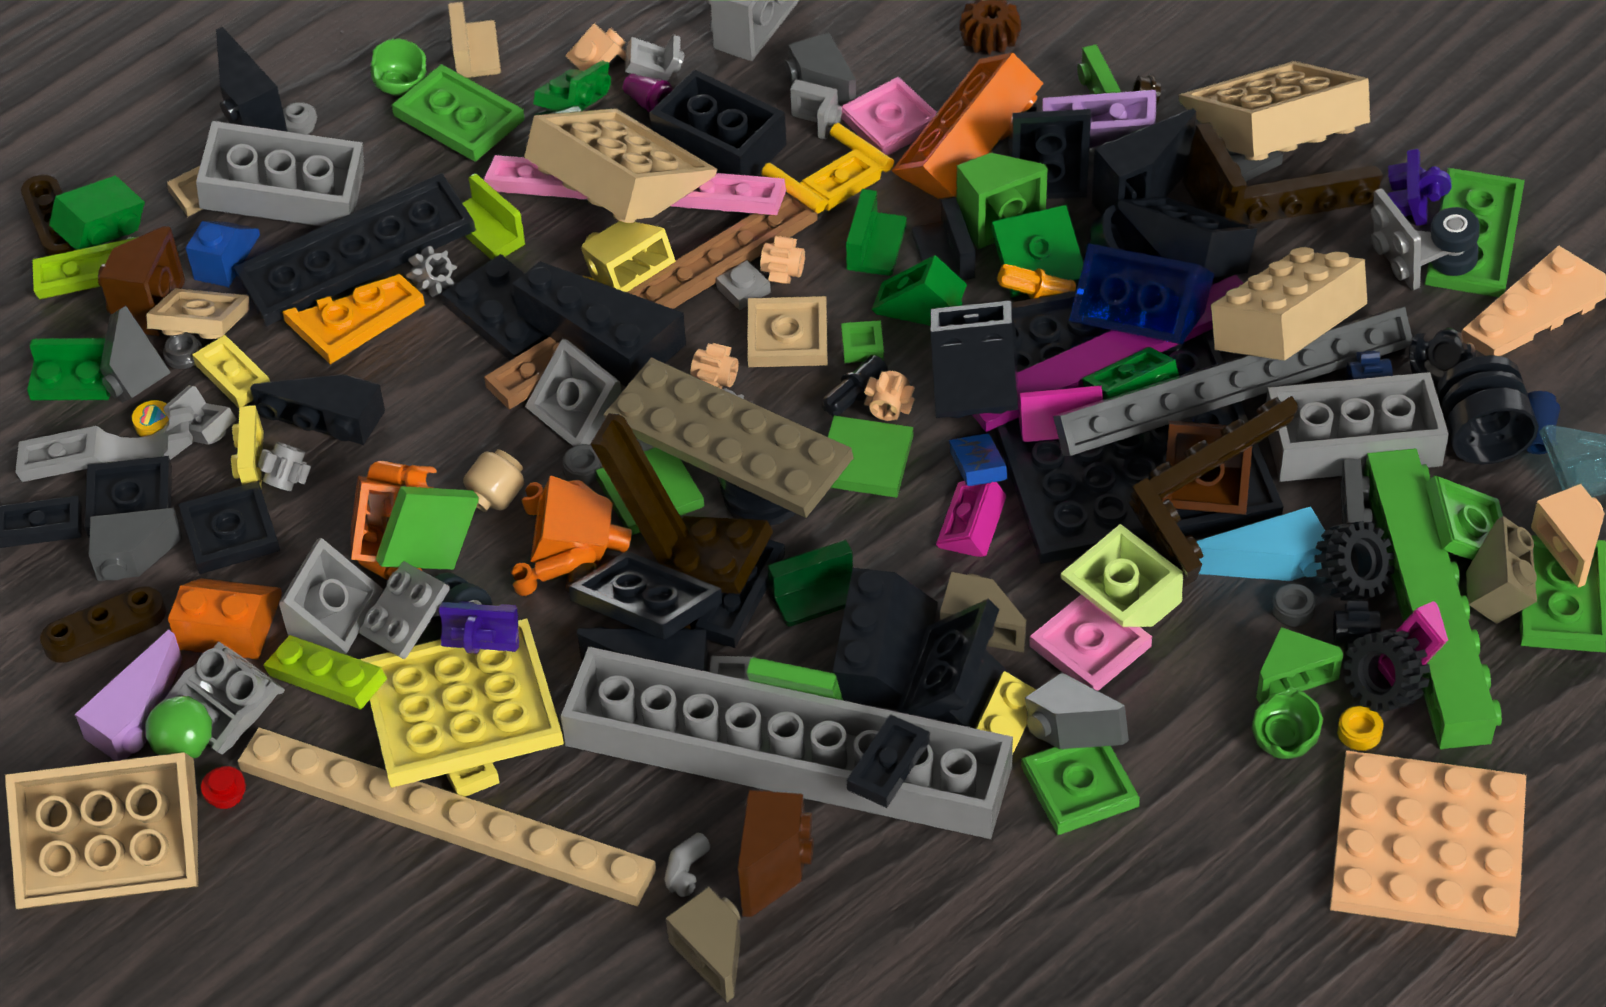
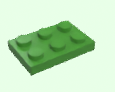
[392,64,525,162]
[1520,535,1606,653]

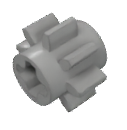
[406,246,457,297]
[257,442,311,491]

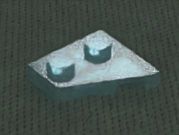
[1539,425,1606,497]

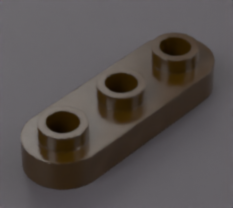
[21,174,75,256]
[40,587,166,663]

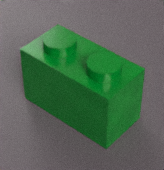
[49,175,145,250]

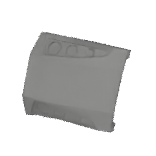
[164,641,285,754]

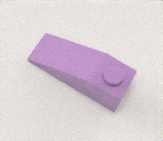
[1043,90,1157,149]
[75,630,182,761]

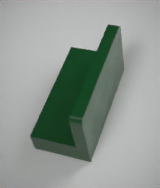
[768,540,853,627]

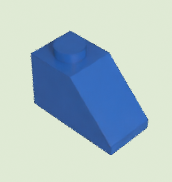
[186,221,260,287]

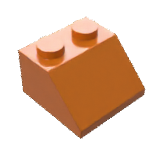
[168,578,282,660]

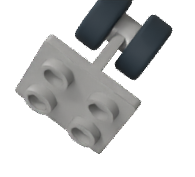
[1371,188,1480,291]
[359,562,493,659]

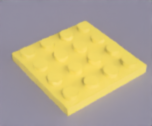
[360,618,564,788]

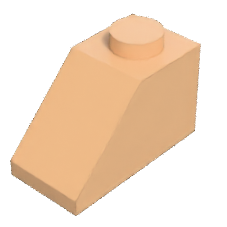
[1531,484,1605,588]

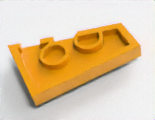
[282,274,425,364]

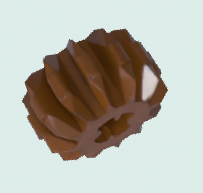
[959,0,1021,56]

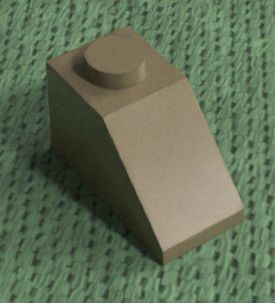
[940,572,1026,653]
[666,887,740,1002]

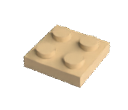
[147,288,249,339]
[748,296,828,367]

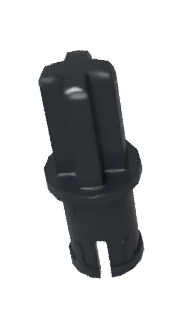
[821,355,888,417]

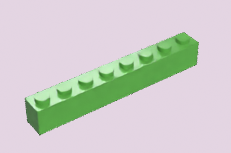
[1363,448,1502,750]

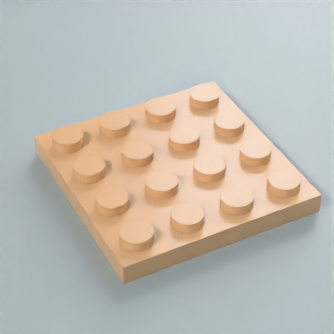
[1330,750,1526,937]

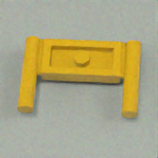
[761,123,894,213]

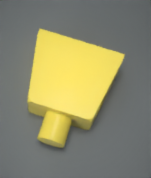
[581,221,676,292]

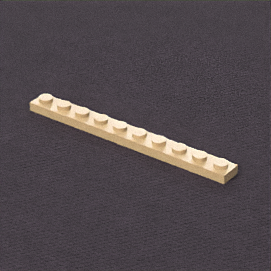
[238,728,656,907]

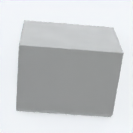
[525,339,621,447]
[279,538,383,654]

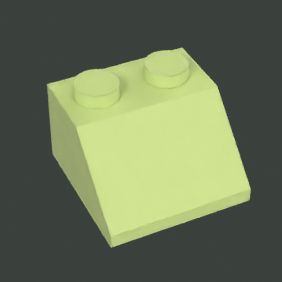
[1061,524,1183,627]

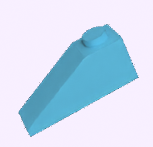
[1196,506,1325,581]

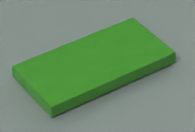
[1425,168,1525,297]

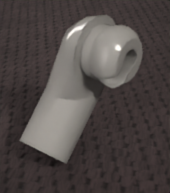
[664,833,710,897]

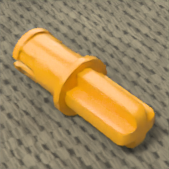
[997,264,1076,299]

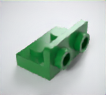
[533,60,611,111]
[27,338,110,401]
[1082,347,1179,400]

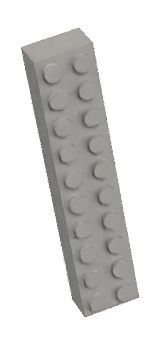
[561,647,1013,839]

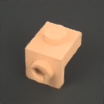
[565,23,626,71]

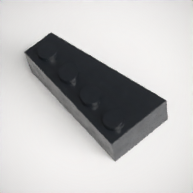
[513,261,686,387]

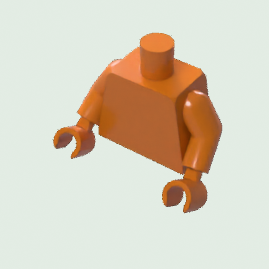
[350,461,437,580]
[512,475,632,596]

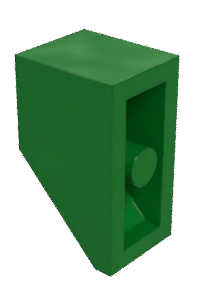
[871,255,967,326]

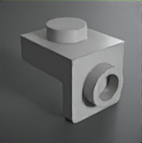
[625,35,684,81]
[790,79,842,139]
[164,385,237,445]

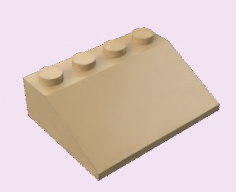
[1179,61,1370,161]
[524,109,717,223]
[5,752,198,909]

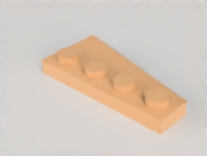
[1461,246,1606,356]

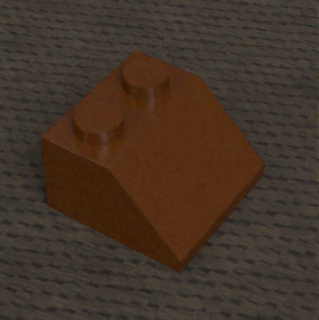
[98,226,185,336]
[1163,420,1252,515]
[738,790,814,917]

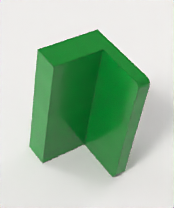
[846,189,907,276]

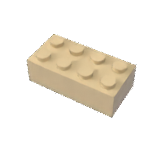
[1211,247,1367,361]

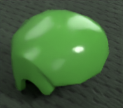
[371,39,426,96]
[1252,690,1323,759]
[145,696,212,758]

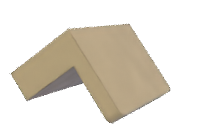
[448,2,501,78]

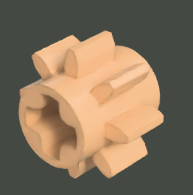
[760,236,805,284]
[690,343,739,389]
[864,371,915,421]

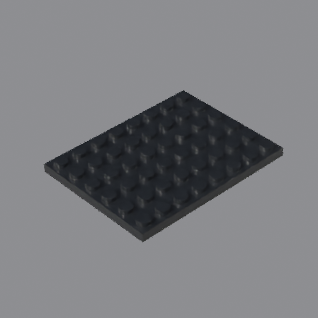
[994,271,1284,564]

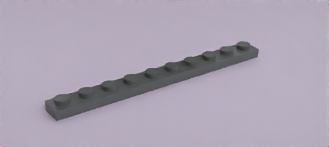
[1053,307,1413,456]

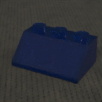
[1069,244,1214,345]

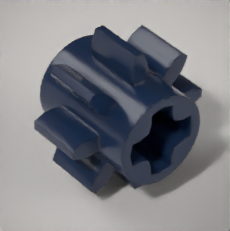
[1346,351,1393,380]

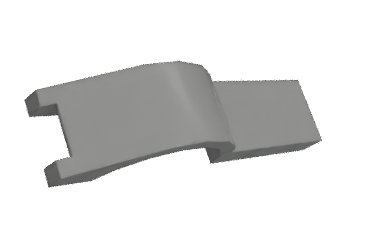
[15,406,194,482]

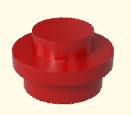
[201,766,246,809]

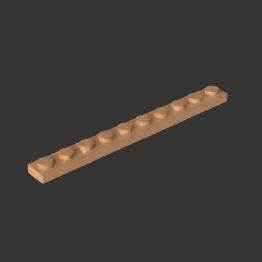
[484,193,818,410]

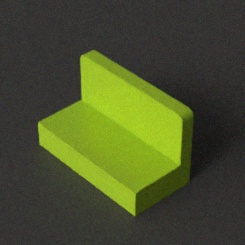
[462,173,525,260]

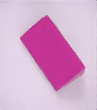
[1019,386,1103,442]
[936,481,1006,557]
[1378,601,1448,686]

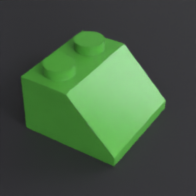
[957,153,1048,249]

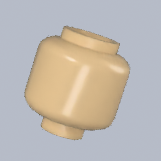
[463,449,524,512]

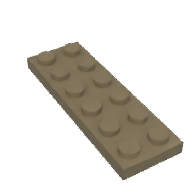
[603,357,854,518]

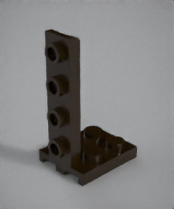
[1183,123,1383,225]
[1129,396,1298,588]
[590,413,773,594]

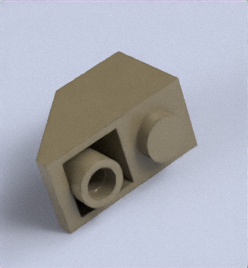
[1466,516,1537,624]

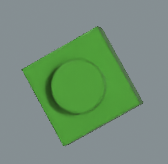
[841,320,884,363]

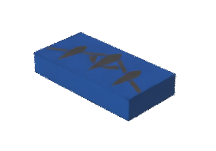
[949,433,1007,486]

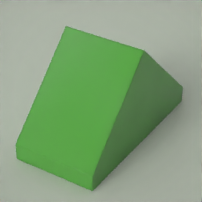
[1256,627,1343,705]

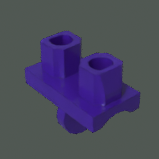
[1388,148,1451,226]
[439,601,519,654]

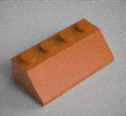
[891,52,1044,199]

